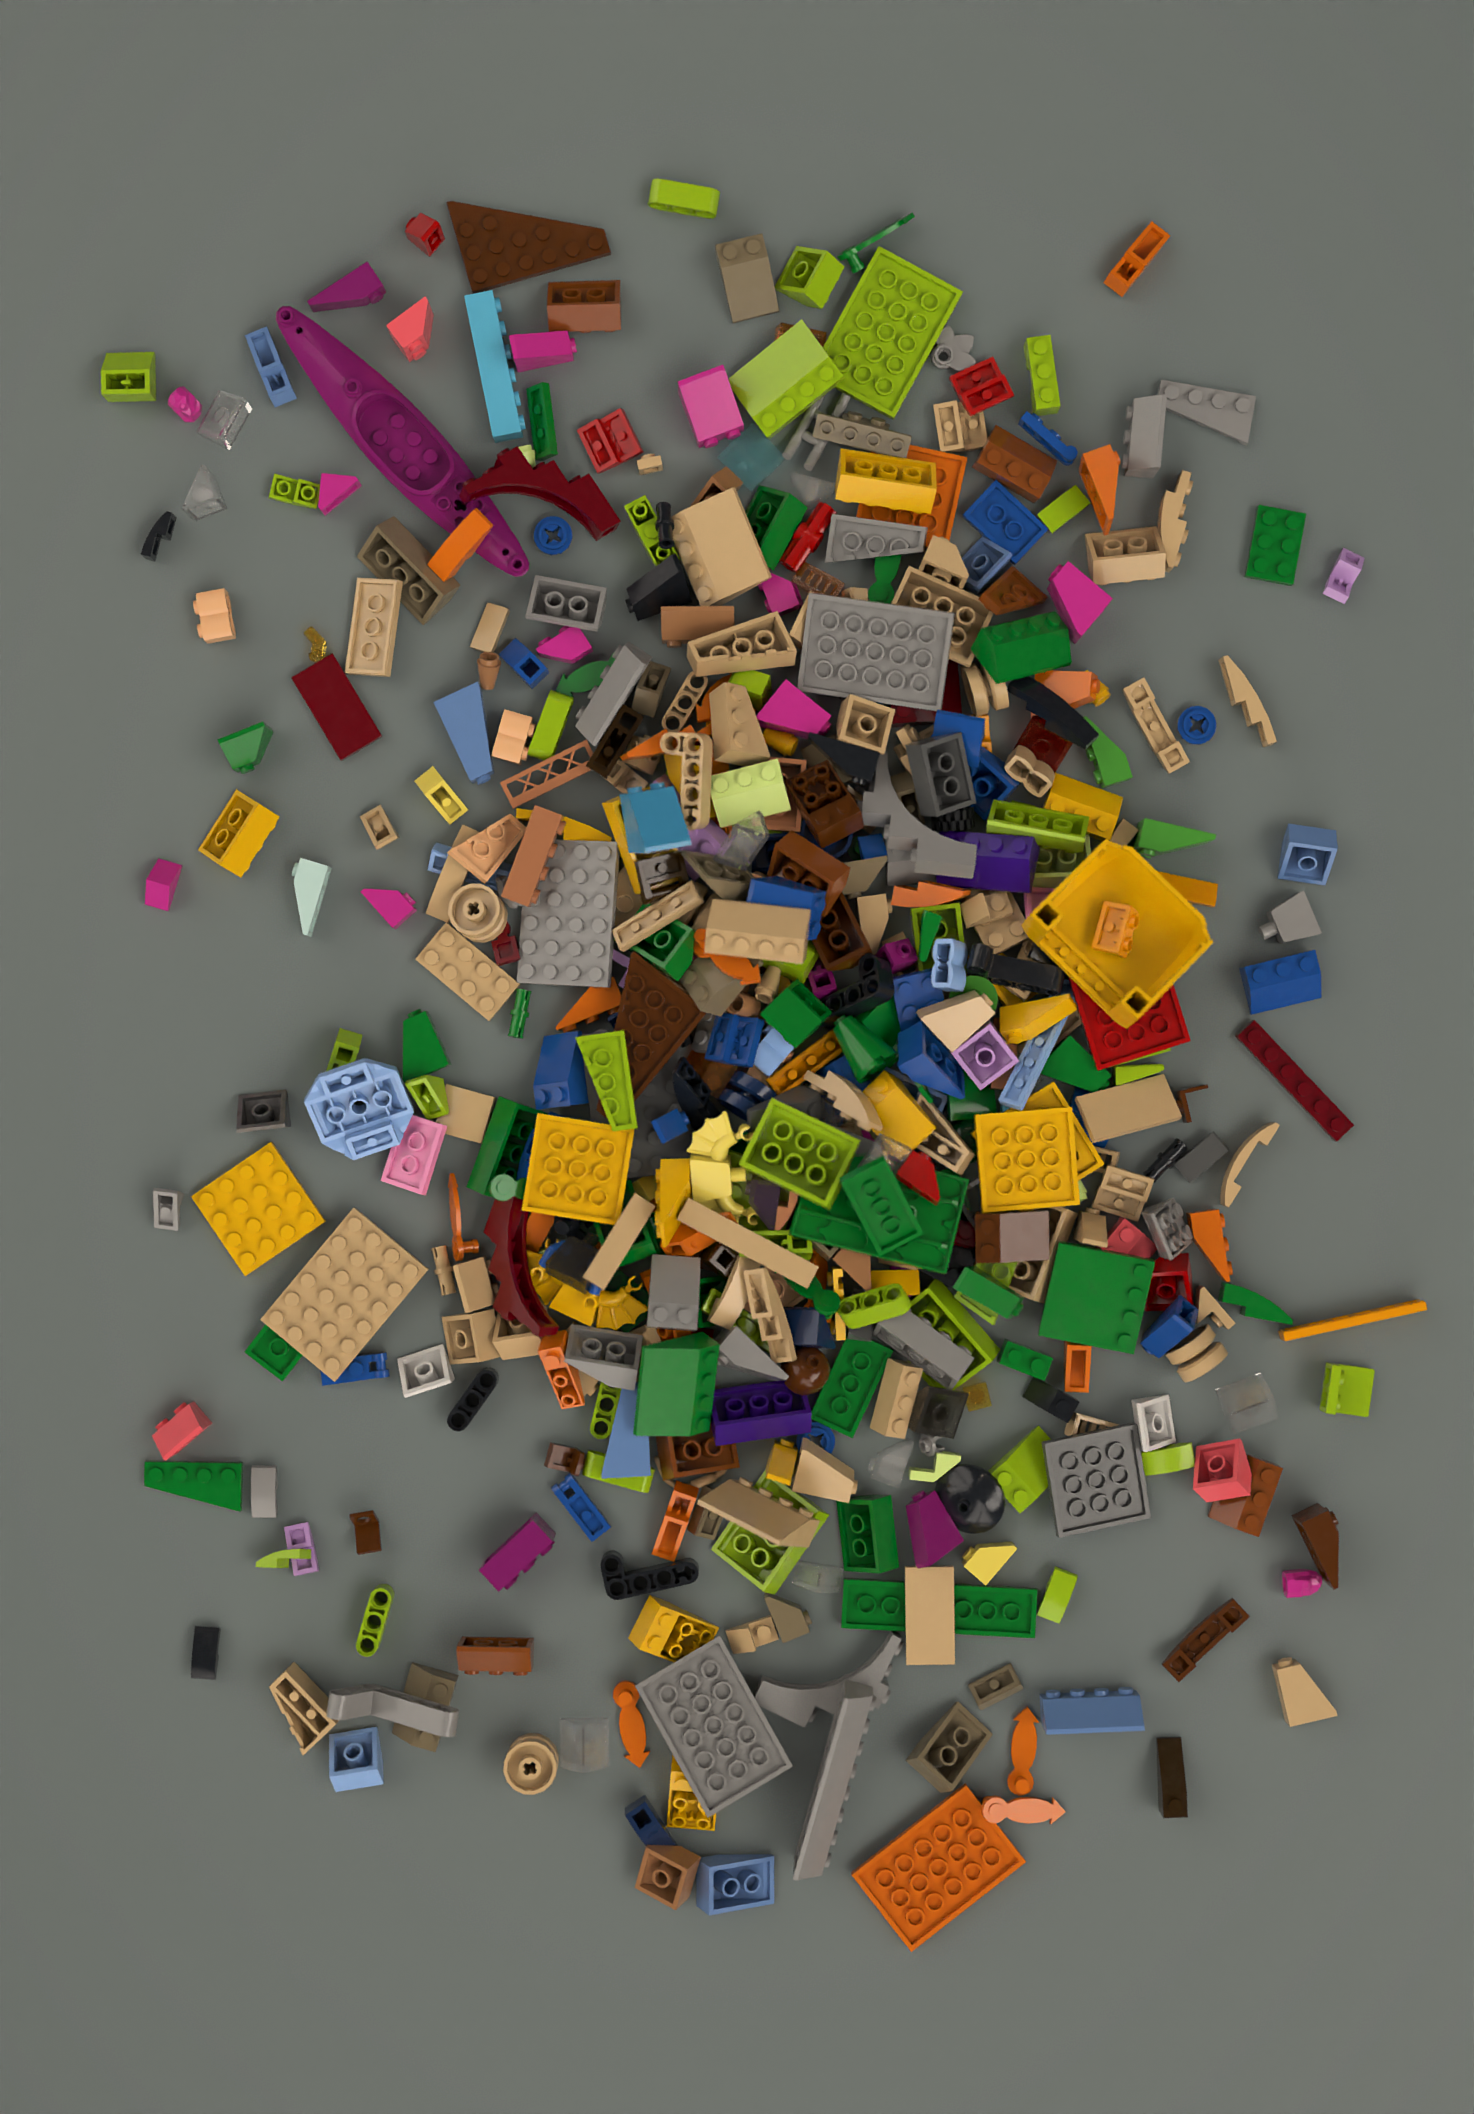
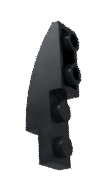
[672,1056,732,1131]

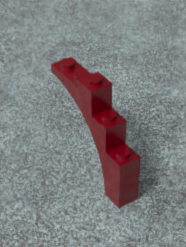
[459,446,621,541]
[483,1196,559,1337]

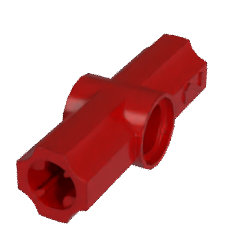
[779,502,837,574]

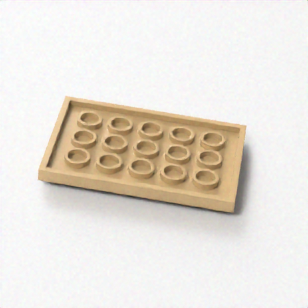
[260,1207,429,1382]

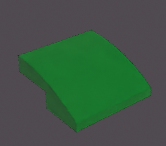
[944,1070,996,1121]

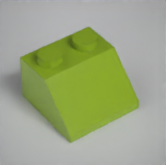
[775,246,844,309]

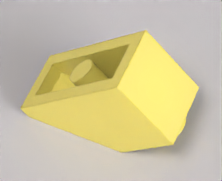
[414,766,468,825]
[962,1542,1017,1585]

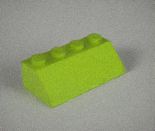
[986,799,1089,854]

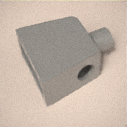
[1258,891,1322,944]

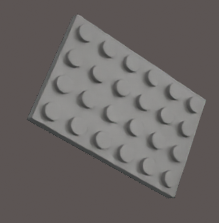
[797,592,955,711]
[517,840,620,988]
[635,1636,793,1817]

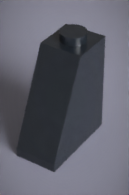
[625,553,692,621]

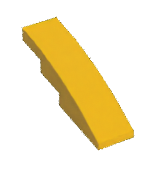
[516,808,613,841]

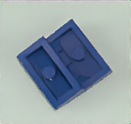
[933,709,985,768]
[705,1013,764,1068]

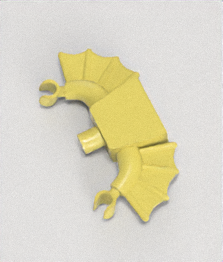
[686,1111,761,1225]

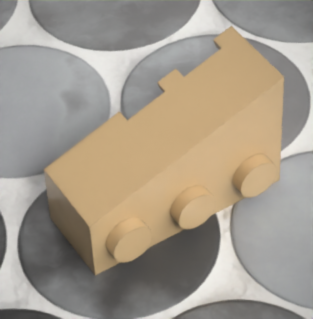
[709,682,771,767]
[916,1094,975,1175]
[269,1662,339,1755]

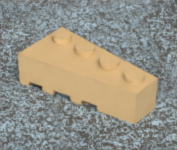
[687,611,797,677]

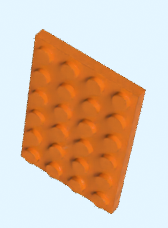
[851,1783,1026,1952]

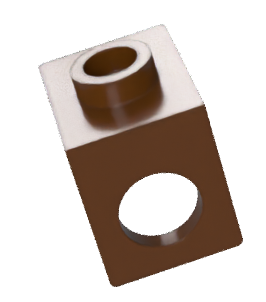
[1175,1084,1208,1123]
[349,1510,382,1555]

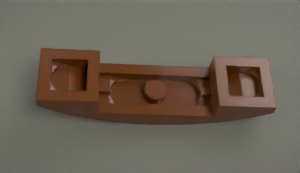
[1162,1598,1250,1682]

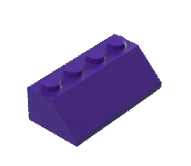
[936,831,1040,893]
[711,1380,812,1446]

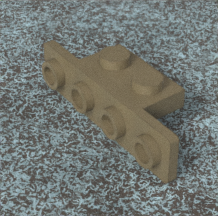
[813,411,912,458]

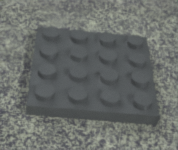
[1042,1422,1151,1538]

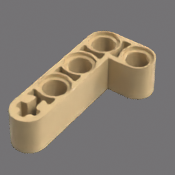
[660,732,713,830]

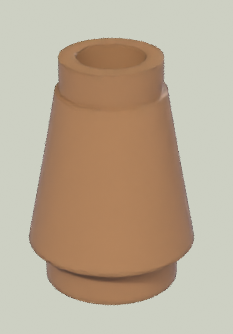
[477,652,501,690]

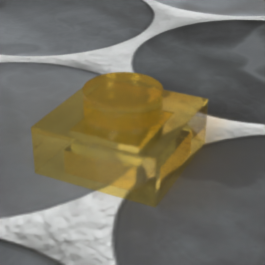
[962,1381,992,1412]

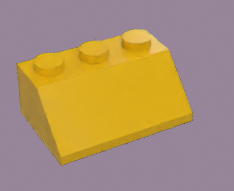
[1042,772,1123,841]
[198,789,280,878]

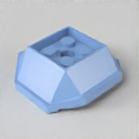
[304,1058,414,1160]

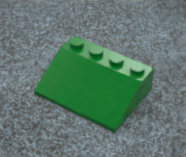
[633,1332,720,1436]

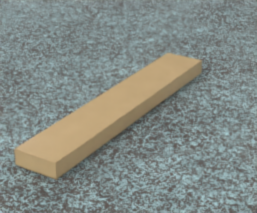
[677,1198,819,1289]

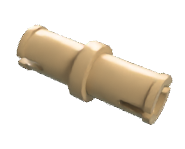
[431,1245,457,1296]

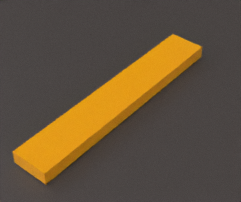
[1278,1299,1427,1341]

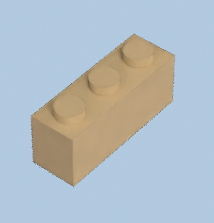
[870,1358,923,1439]

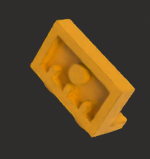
[1091,901,1139,958]

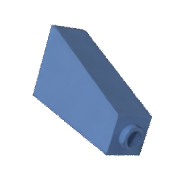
[434,682,495,785]
[601,1382,651,1479]

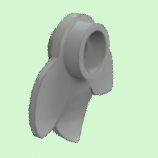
[931,326,976,371]

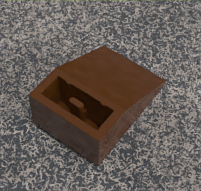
[785,759,864,849]

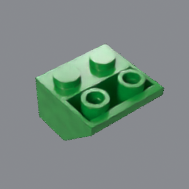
[760,979,832,1048]

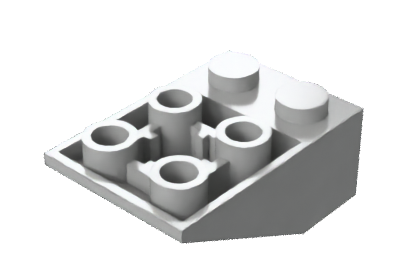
[1141,1198,1193,1260]

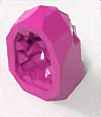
[168,386,202,422]
[1282,1569,1322,1598]

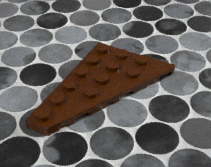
[446,201,611,294]
[596,951,707,1119]

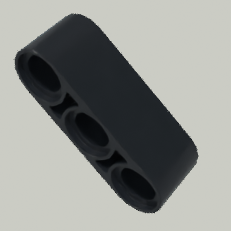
[447,1368,499,1431]

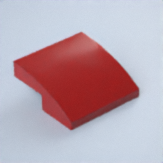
[949,356,1014,417]
[577,408,644,474]

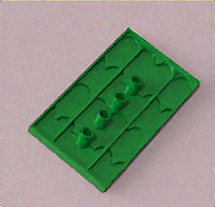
[788,1156,969,1274]

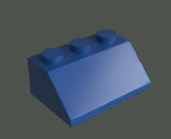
[1239,950,1322,1015]

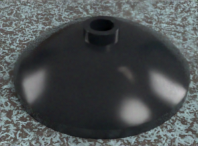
[935,1464,1005,1534]

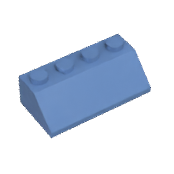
[1040,1687,1145,1735]

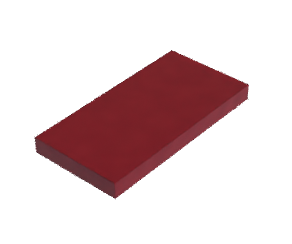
[291,653,383,761]

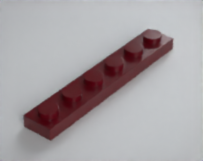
[1235,1020,1354,1142]

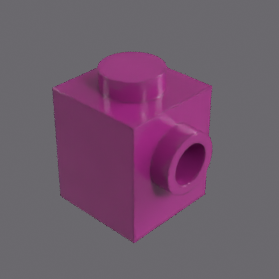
[875,938,918,974]

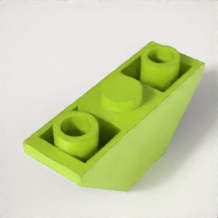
[624,495,680,567]

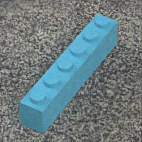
[464,290,526,443]

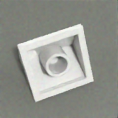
[397,1344,455,1398]
[1131,1394,1176,1452]

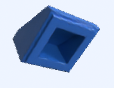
[857,834,888,860]

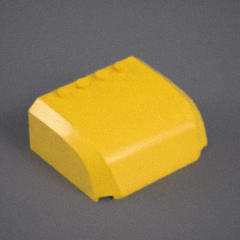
[1021,838,1214,1029]

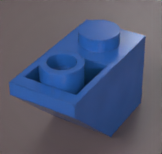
[498,638,549,689]

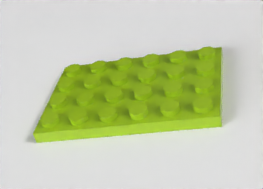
[823,246,963,420]

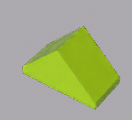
[728,670,772,712]
[405,1075,449,1120]

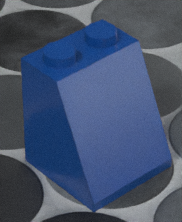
[747,876,826,940]

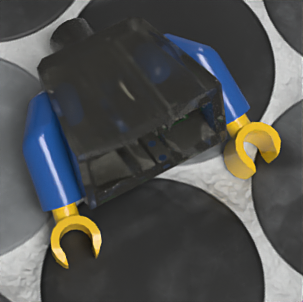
[530,1232,601,1310]

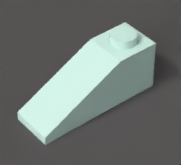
[292,858,332,937]

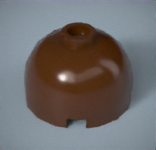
[780,1347,830,1396]

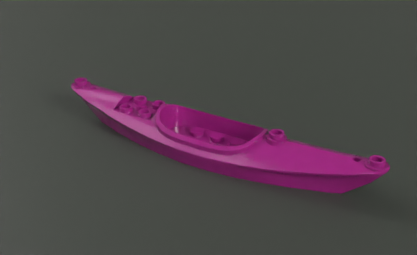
[276,306,529,577]

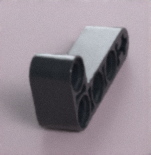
[966,943,1065,996]
[820,953,895,1029]
[601,1550,699,1600]

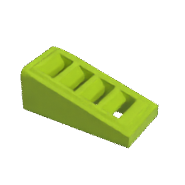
[1112,1064,1164,1086]

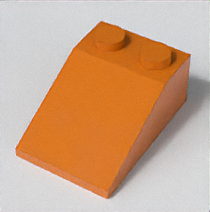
[1078,444,1120,536]

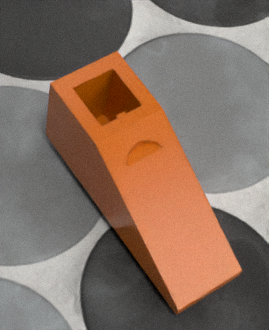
[556,977,622,1033]
[1186,1208,1233,1282]
[659,1211,738,1257]
[538,1330,585,1409]

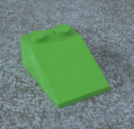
[1132,818,1216,859]

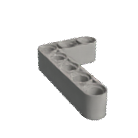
[326,1684,459,1737]

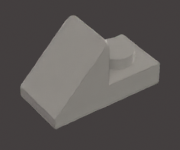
[153,1188,184,1231]

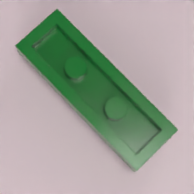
[526,382,558,461]

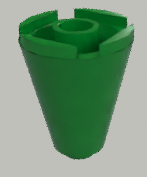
[833,1015,897,1084]

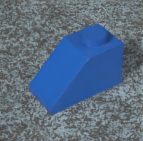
[651,1108,690,1144]

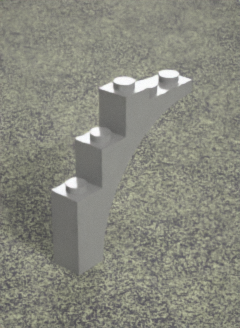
[858,752,977,879]
[753,1631,903,1728]

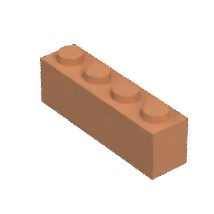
[501,805,566,907]

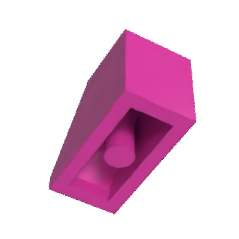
[360,888,417,929]

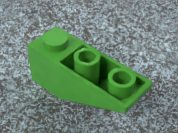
[1084,716,1133,789]

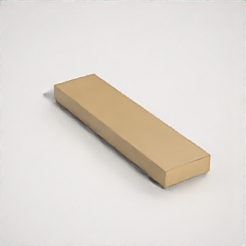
[612,880,704,952]
[583,1193,656,1290]

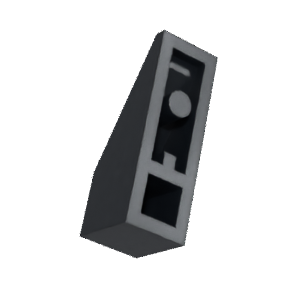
[808,732,880,786]

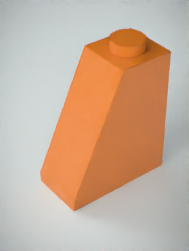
[1031,671,1100,722]

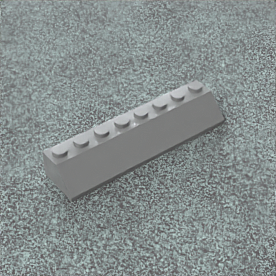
[793,1679,876,1880]

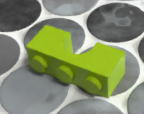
[1023,335,1061,416]

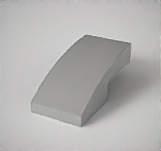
[251,1465,278,1518]

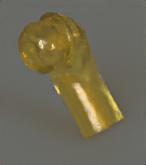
[304,626,327,662]

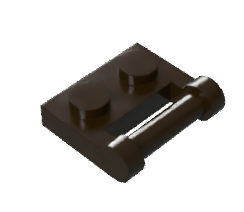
[634,850,689,905]

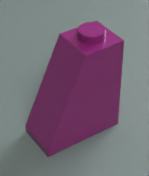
[906,1490,964,1569]

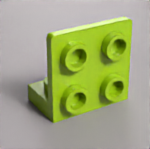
[1319,1362,1375,1417]

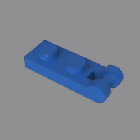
[1018,411,1078,466]
[320,1352,390,1386]
[551,1473,611,1542]

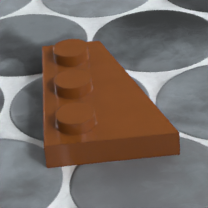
[978,565,1048,616]

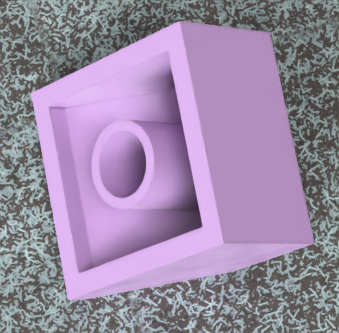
[950,1020,1019,1090]

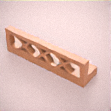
[500,739,593,809]

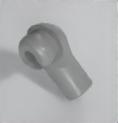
[495,876,522,909]

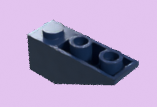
[625,1795,678,1846]

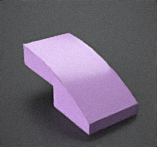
[284,1522,319,1576]

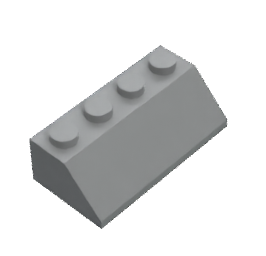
[575,641,653,746]
[872,1308,974,1392]

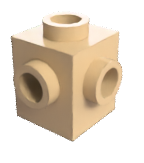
[622,735,662,775]

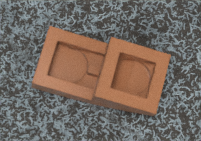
[775,1191,798,1230]

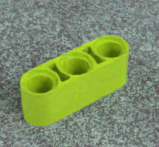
[648,179,720,219]
[528,690,574,761]
[837,1283,911,1329]
[590,1382,622,1439]
[581,1450,655,1493]
[356,1584,394,1657]

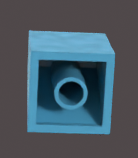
[619,782,692,853]

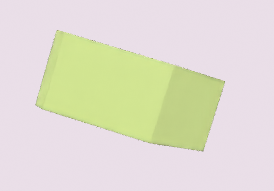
[908,1451,961,1482]

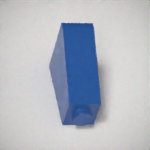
[1140,1295,1199,1358]

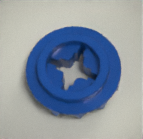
[534,516,572,555]
[1177,706,1216,745]
[796,1422,835,1454]

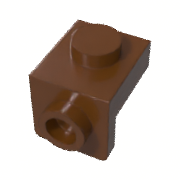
[544,1442,585,1476]

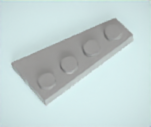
[1158,380,1256,446]
[825,514,928,563]

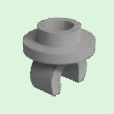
[919,1432,945,1457]

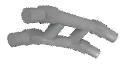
[782,393,851,471]

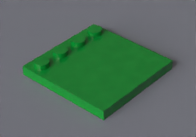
[1038,1240,1155,1354]

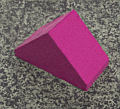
[318,473,362,516]
[145,858,183,911]

